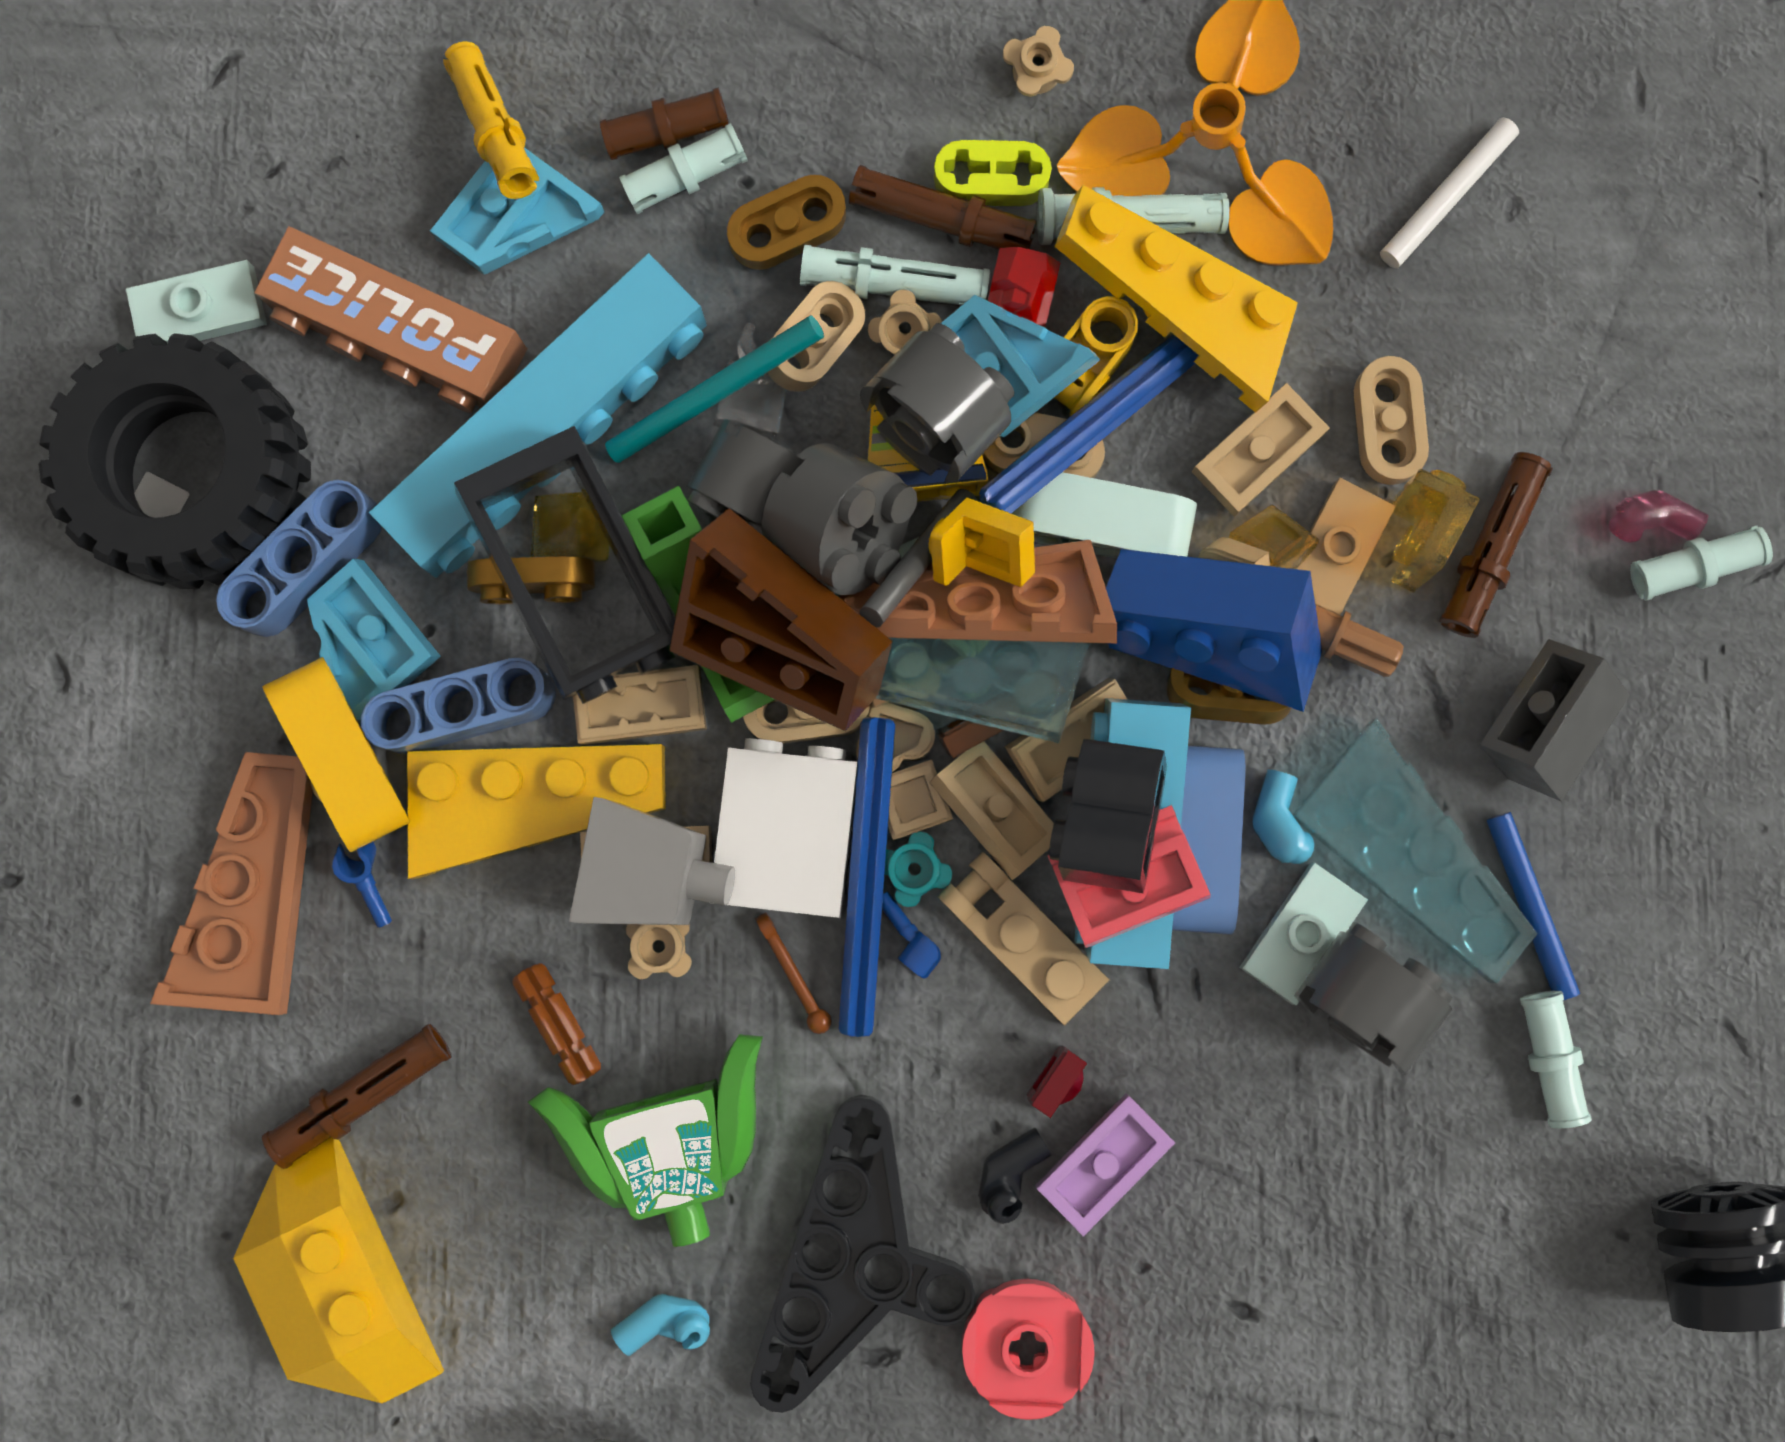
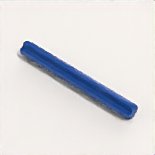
[979,334,1198,513]
[838,717,895,1037]

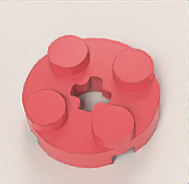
[962,1279,1094,1420]

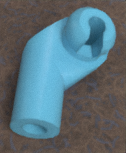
[1253,769,1314,864]
[611,1294,710,1356]

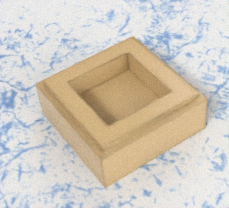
[888,759,953,841]

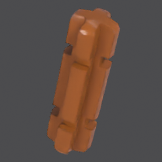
[512,963,601,1085]

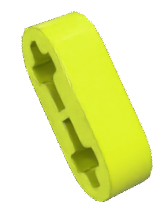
[934,140,1052,206]

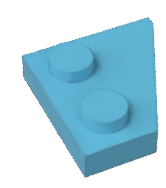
[940,295,1100,437]

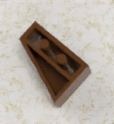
[670,508,893,731]

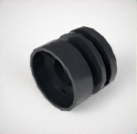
[1651,1182,1785,1332]

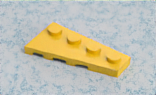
[407,744,666,879]

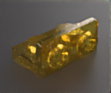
[1391,469,1480,593]

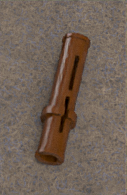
[849,165,1037,249]
[1439,452,1553,638]
[262,1024,452,1169]

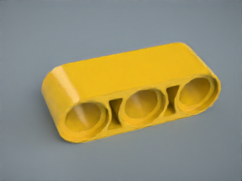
[262,657,410,853]

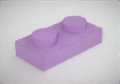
[1035,1093,1175,1237]

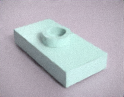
[126,260,267,343]
[1239,863,1368,1005]

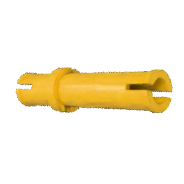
[443,41,539,199]

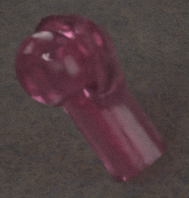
[1609,490,1709,543]

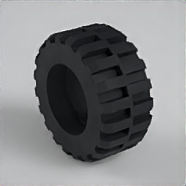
[38,333,311,589]

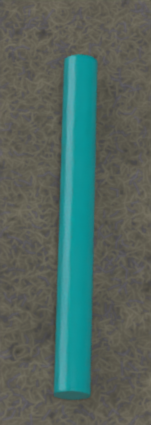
[605,315,824,463]

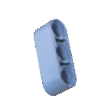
[216,480,382,637]
[361,658,556,754]
[1172,745,1245,934]

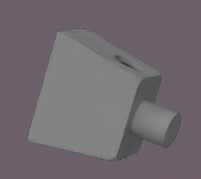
[569,797,735,925]

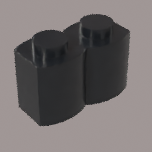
[1049,739,1167,893]

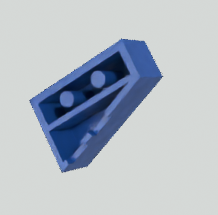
[1106,549,1322,712]

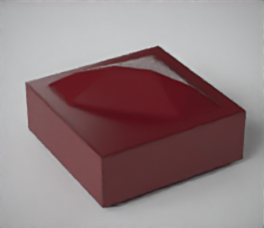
[1026,1045,1087,1119]

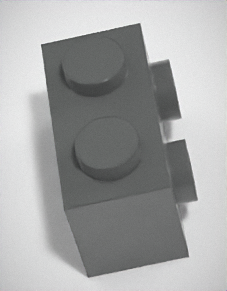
[1480,639,1630,802]

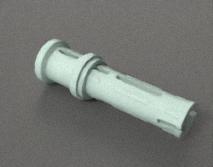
[1037,187,1230,245]

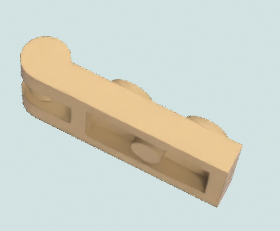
[937,852,1109,1026]

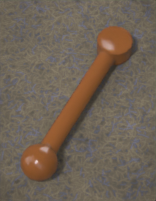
[755,912,832,1034]

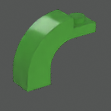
[621,486,775,723]

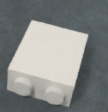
[713,738,858,918]

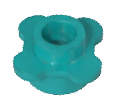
[884,832,952,907]

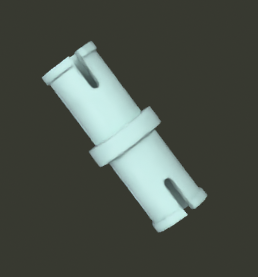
[619,123,748,214]
[1630,525,1773,601]
[1520,991,1592,1129]

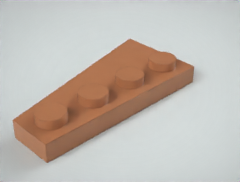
[839,540,1117,644]
[150,752,313,1015]

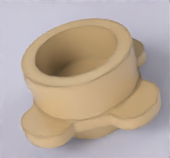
[1003,26,1074,97]
[868,289,942,354]
[626,924,692,979]

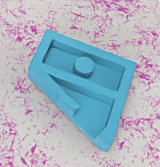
[430,148,604,275]
[307,558,441,726]

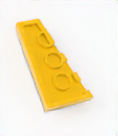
[1055,185,1298,413]

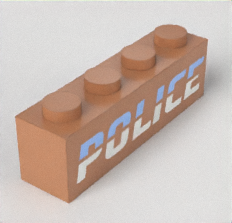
[254,226,527,413]

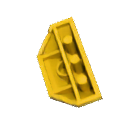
[233,1137,444,1404]

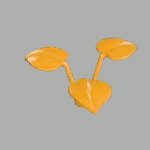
[1057,0,1333,266]

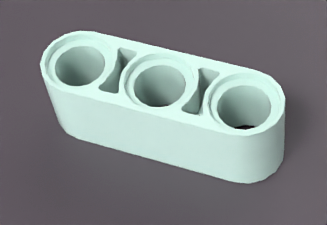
[1011,472,1197,559]

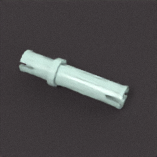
[800,244,990,305]

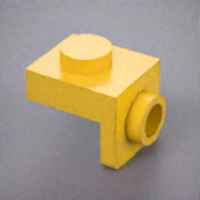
[928,497,1035,587]

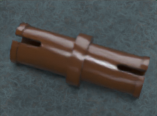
[600,87,729,161]

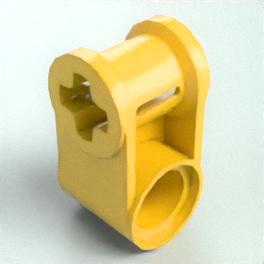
[1054,296,1138,417]

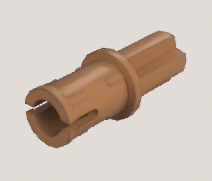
[1316,605,1404,677]

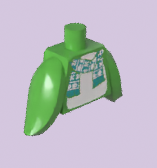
[528,1034,764,1247]

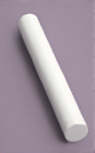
[1380,117,1519,269]

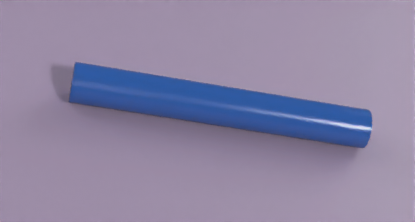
[1486,812,1581,1000]

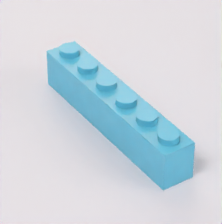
[369,253,707,578]

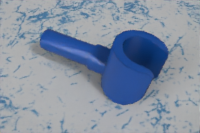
[332,842,392,928]
[882,892,941,979]

